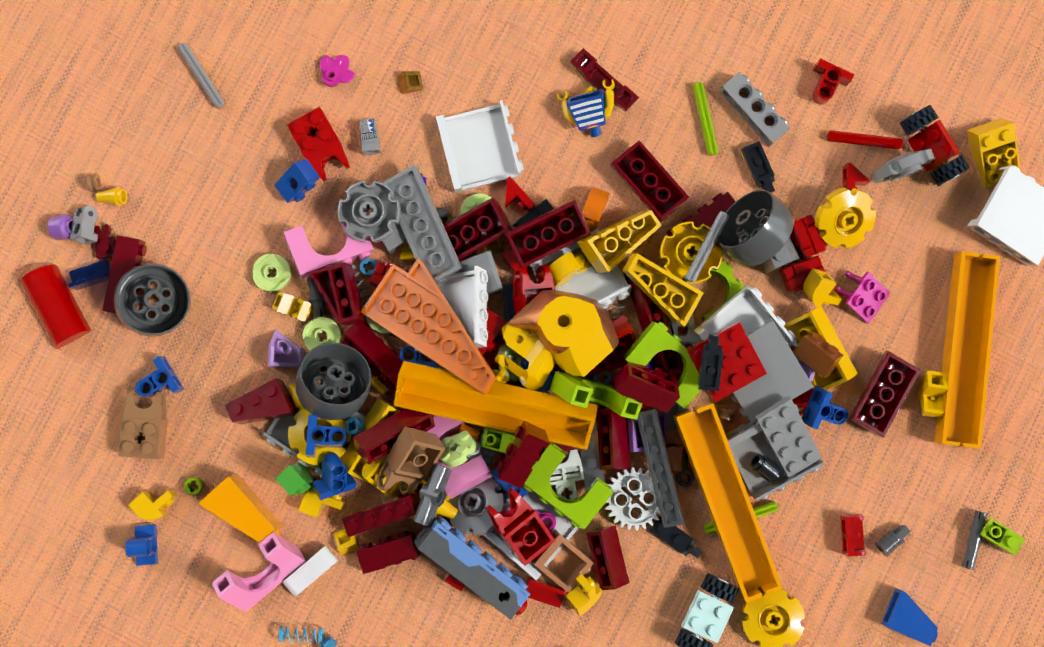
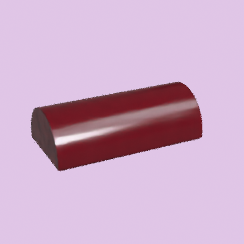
[610,140,689,223]
[443,197,512,261]
[504,199,591,267]
[849,351,921,438]

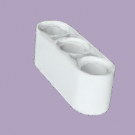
[282,546,338,597]

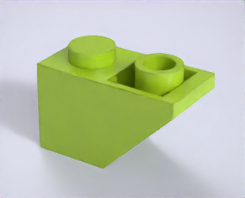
[481,427,515,453]
[980,518,1025,556]

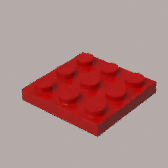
[686,321,767,402]

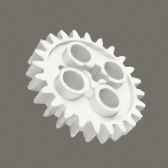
[604,467,660,531]

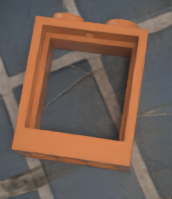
[532,529,594,593]

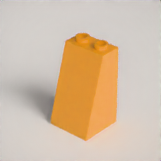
[199,474,283,543]

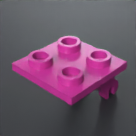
[834,271,890,324]

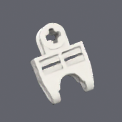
[550,450,584,499]

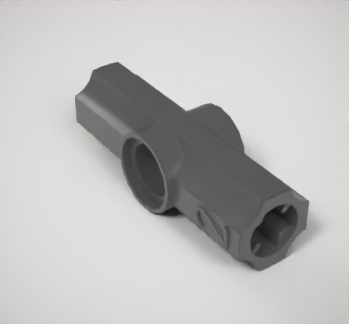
[414,464,452,527]

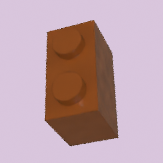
[793,331,843,378]

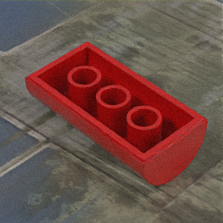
[20,264,92,349]

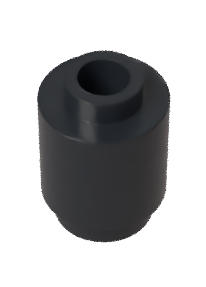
[750,454,780,482]

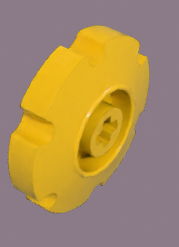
[815,188,876,248]
[659,222,723,284]
[288,408,352,466]
[741,589,805,647]

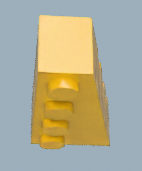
[577,210,662,273]
[622,253,704,327]

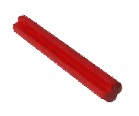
[827,130,903,150]

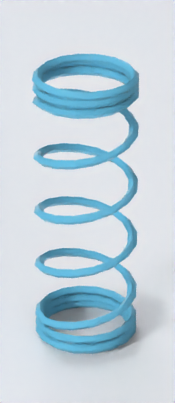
[278,626,324,643]

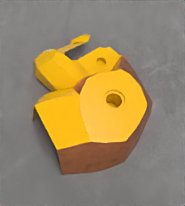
[495,290,619,391]

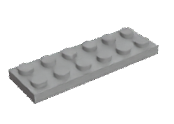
[383,165,463,283]

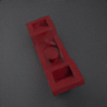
[570,48,639,112]

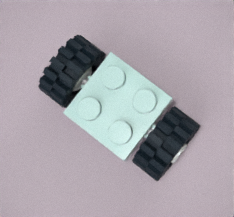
[675,573,739,647]

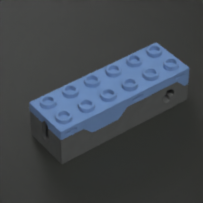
[414,516,530,620]

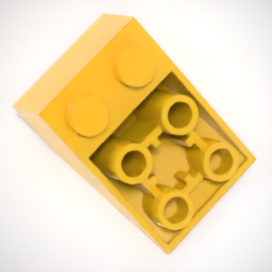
[967,118,1021,188]

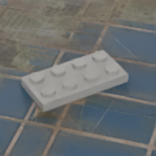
[754,396,822,478]

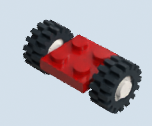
[899,105,969,186]

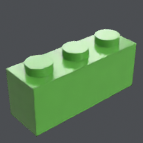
[275,463,317,496]

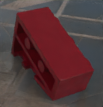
[309,262,365,326]
[615,362,680,413]
[225,378,298,425]
[497,421,550,489]
[356,530,421,574]

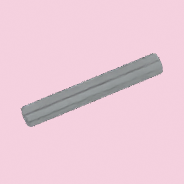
[178,43,225,108]
[685,211,729,283]

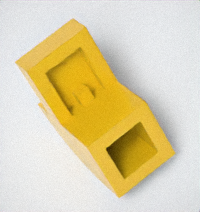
[543,251,591,288]
[803,269,842,308]
[271,291,311,321]
[918,370,948,418]
[128,489,178,520]
[298,489,346,518]
[566,574,602,617]

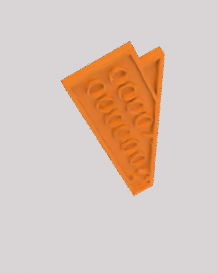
[361,258,497,395]

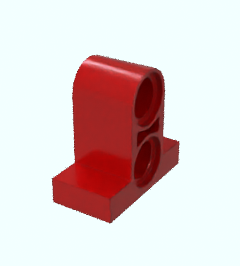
[812,58,855,105]

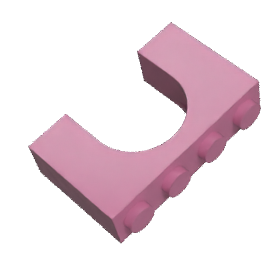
[284,222,373,279]
[427,416,493,499]
[212,532,307,612]

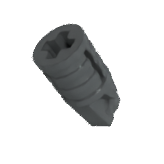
[875,525,911,557]

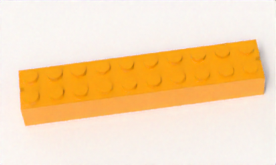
[934,251,1001,449]
[394,361,597,450]
[673,401,783,603]

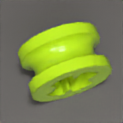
[184,477,204,495]

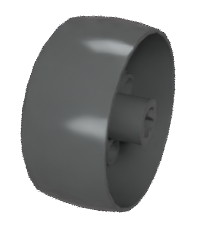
[717,190,794,266]
[113,263,191,337]
[295,343,371,420]

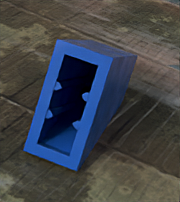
[881,588,938,646]

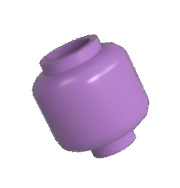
[47,215,73,240]

